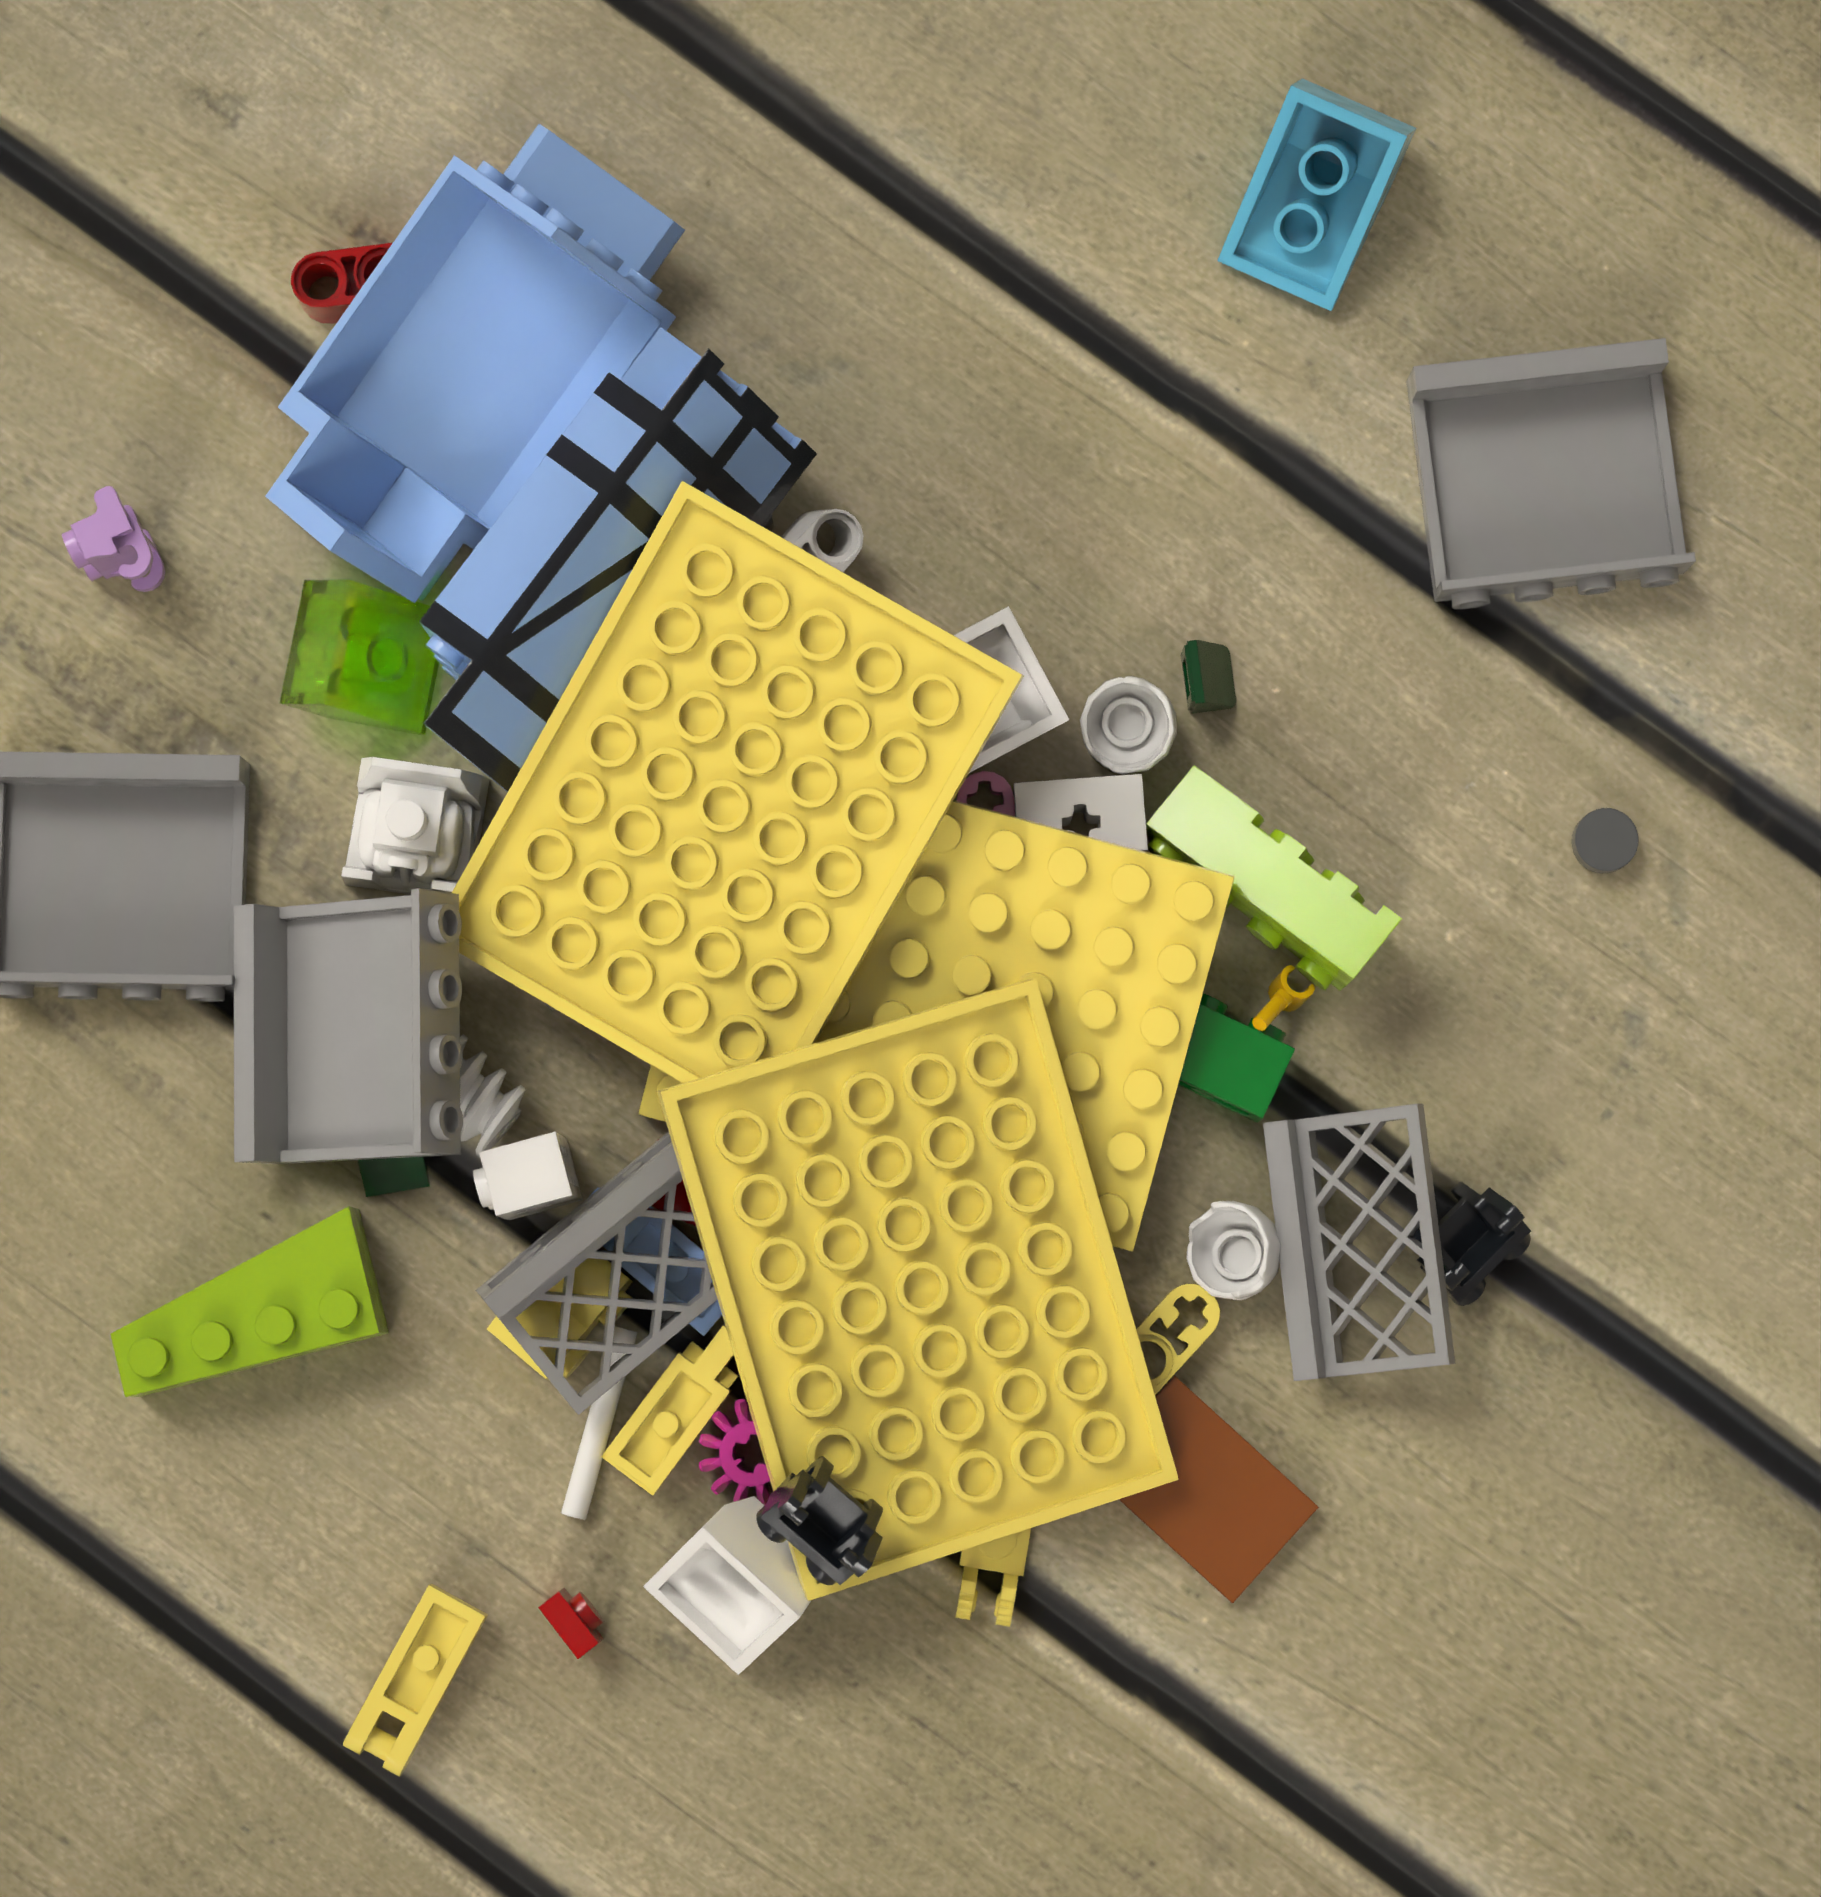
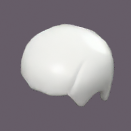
[1080,676,1177,774]
[1186,1201,1281,1300]

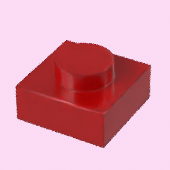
[538,1588,604,1659]

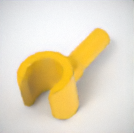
[1252,965,1315,1031]

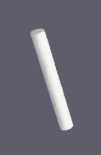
[561,1326,638,1520]

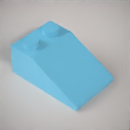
[1217,78,1416,311]

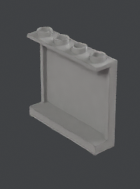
[1406,338,1696,609]
[0,752,250,1002]
[234,888,463,1164]

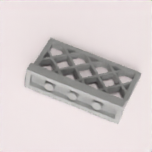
[1263,1104,1456,1381]
[476,1132,718,1415]

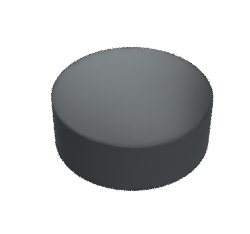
[1571,808,1639,874]

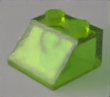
[280,579,439,735]

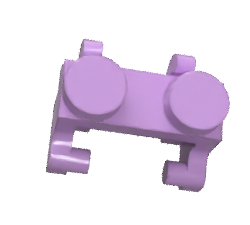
[62,486,165,592]

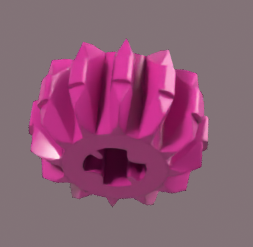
[699,1399,771,1505]

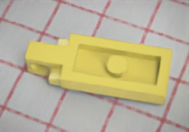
[601,1325,738,1496]

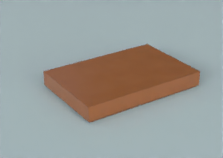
[1118,1375,1319,1604]

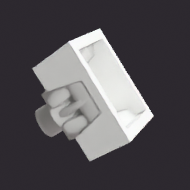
[954,606,1069,773]
[341,757,490,894]
[643,1496,811,1675]

